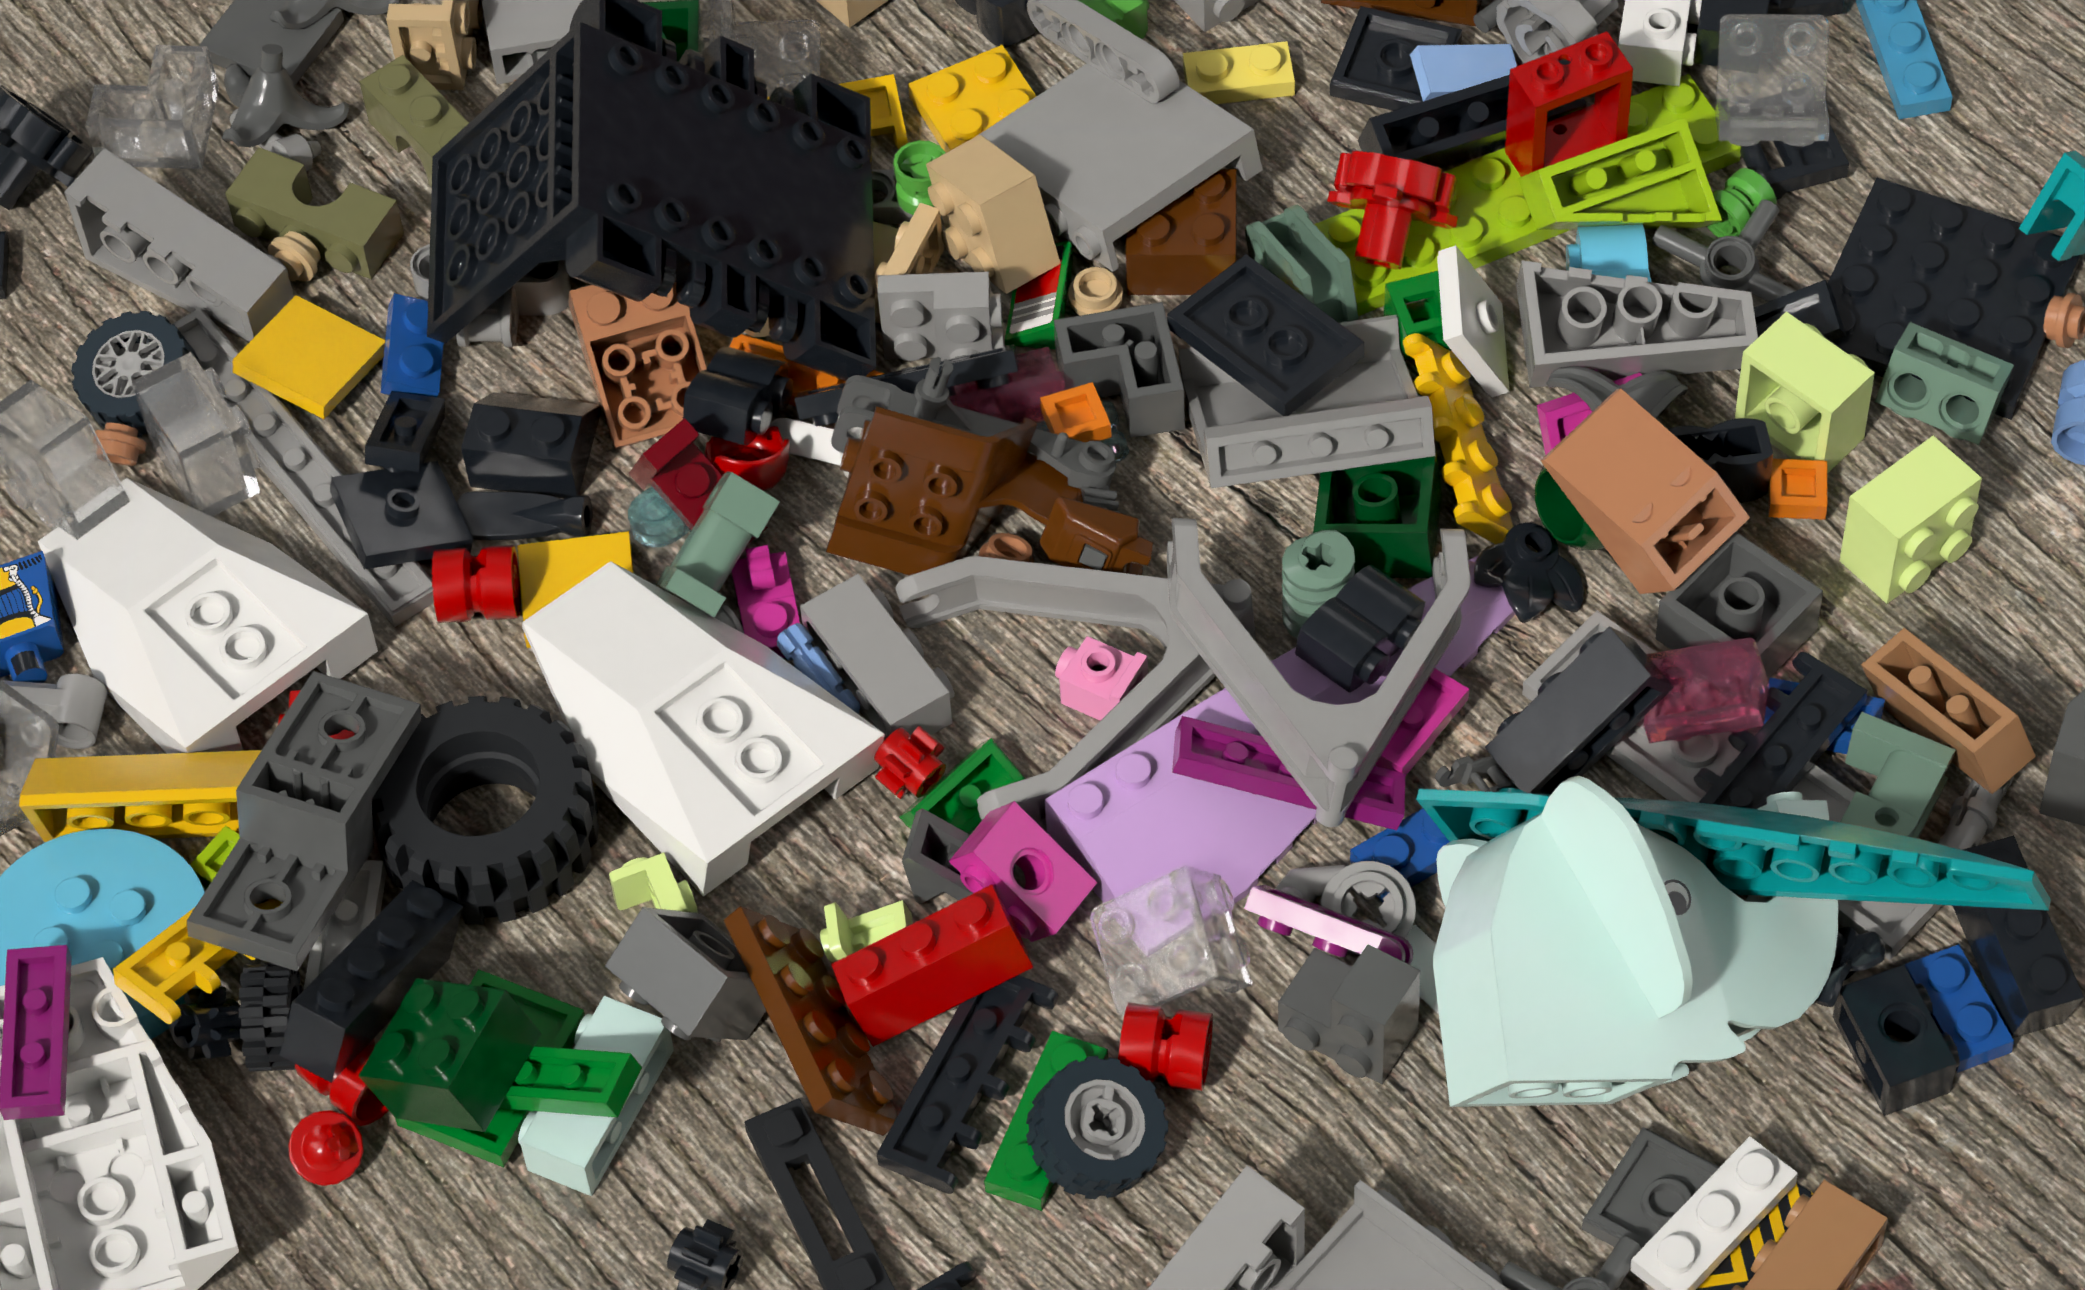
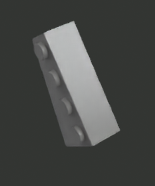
[1147,1165,1305,1290]

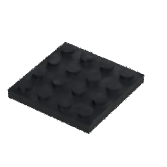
[1828,177,2083,420]

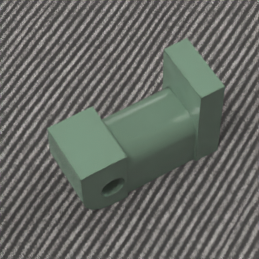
[1245,204,1359,323]
[656,472,780,617]
[1840,712,1955,839]

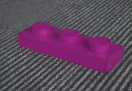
[0,945,72,1120]

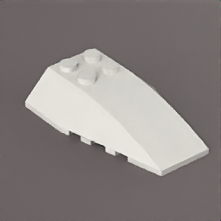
[0,957,239,1290]

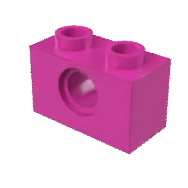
[949,801,1097,942]

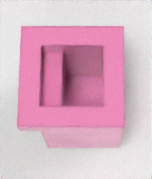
[1055,636,1148,721]

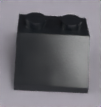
[461,392,601,498]

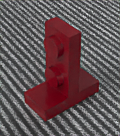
[629,418,768,547]

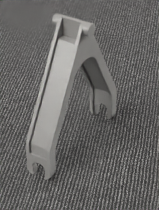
[1167,518,1471,827]
[895,556,1256,829]

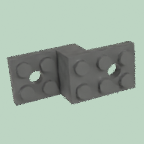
[187,671,421,971]

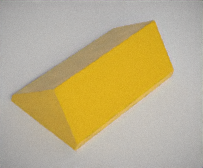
[19,750,262,842]

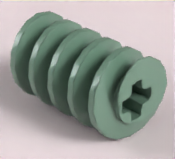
[1282,530,1355,639]

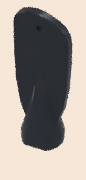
[457,492,593,540]

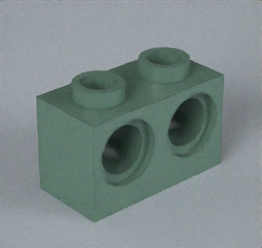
[1875,322,2014,445]

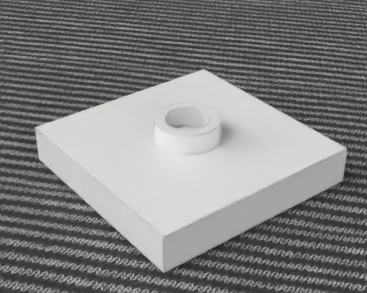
[1437,245,1509,398]

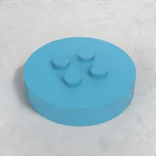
[0,829,205,1039]

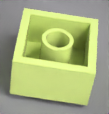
[1735,312,1875,474]
[1840,435,1982,604]

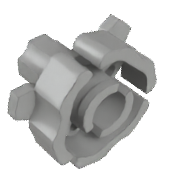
[1496,0,1619,65]

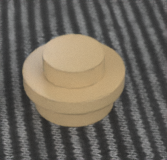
[268,231,321,281]
[1068,267,1123,316]

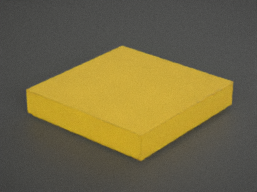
[233,295,385,419]
[517,531,634,648]

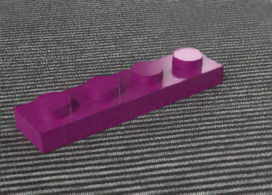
[1172,716,1405,831]

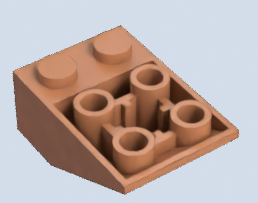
[568,282,707,449]
[1540,388,1750,594]

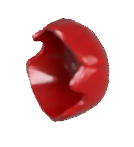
[704,426,790,492]

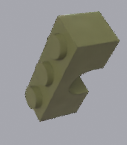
[359,55,469,188]
[225,147,404,280]

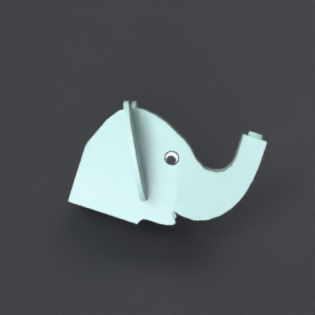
[1433,776,1838,1107]

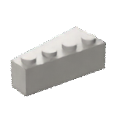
[64,148,294,342]
[1516,260,1758,388]

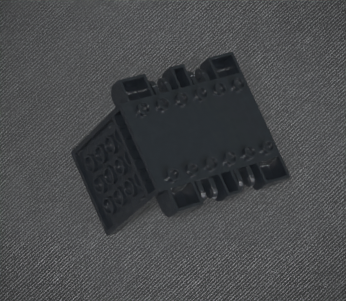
[427,0,876,381]

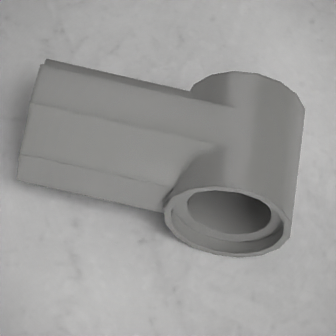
[0,674,107,749]

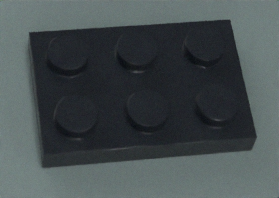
[1167,254,1364,416]

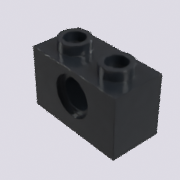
[1833,965,1960,1116]

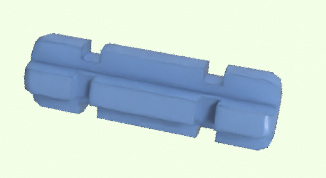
[777,623,860,714]

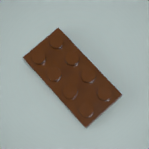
[723,906,898,1136]

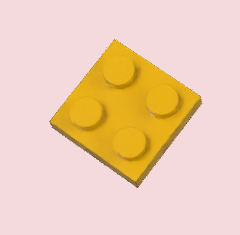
[908,45,1036,153]

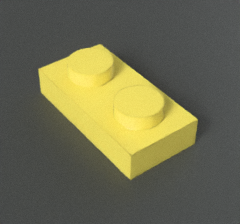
[1183,41,1295,104]

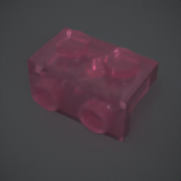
[948,347,1066,423]
[1643,638,1769,744]

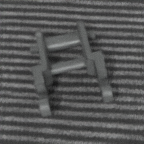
[1435,756,1518,792]

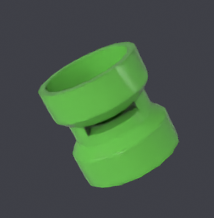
[893,140,945,215]
[1707,168,1777,238]

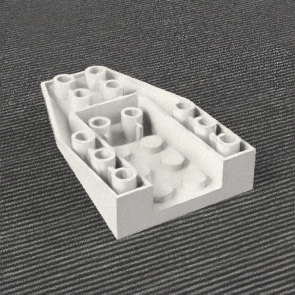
[38,478,378,754]
[522,561,885,897]

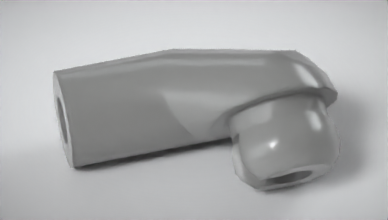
[1275,865,1345,903]

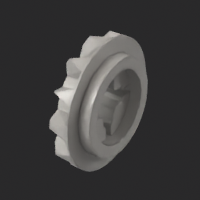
[1321,861,1416,955]

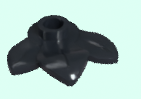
[1474,523,1584,623]
[1815,927,1885,1007]

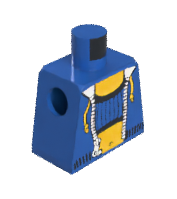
[0,551,65,683]

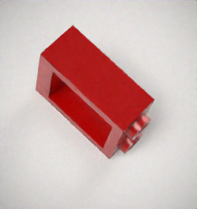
[1505,31,1633,177]

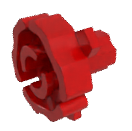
[1327,151,1458,269]

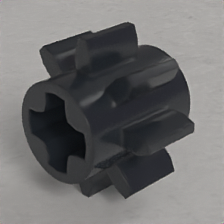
[170,987,241,1060]
[667,1219,744,1290]

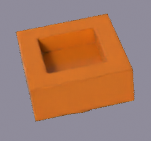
[1040,382,1112,443]
[1768,458,1827,520]

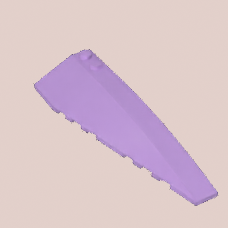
[1045,555,1515,958]

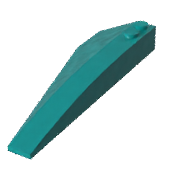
[1416,788,2051,910]

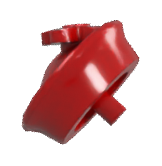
[288,1110,364,1186]

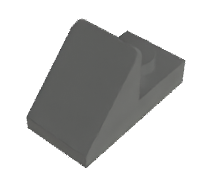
[902,808,1016,904]

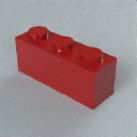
[831,884,1034,1047]

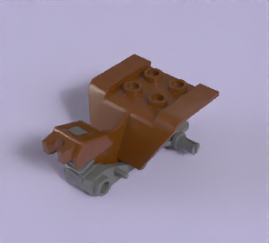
[826,357,1153,576]

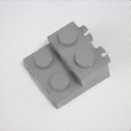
[878,271,1004,361]

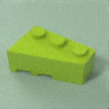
[1518,117,1722,230]

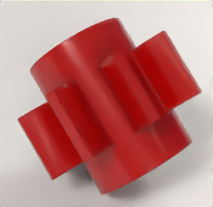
[874,726,946,799]

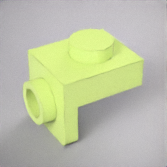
[609,853,698,913]
[820,900,913,963]

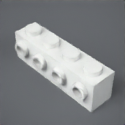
[1618,0,1702,86]

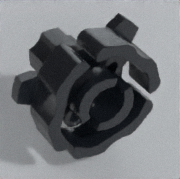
[0,85,94,210]

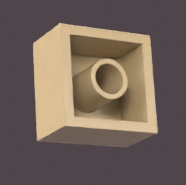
[926,134,1060,294]

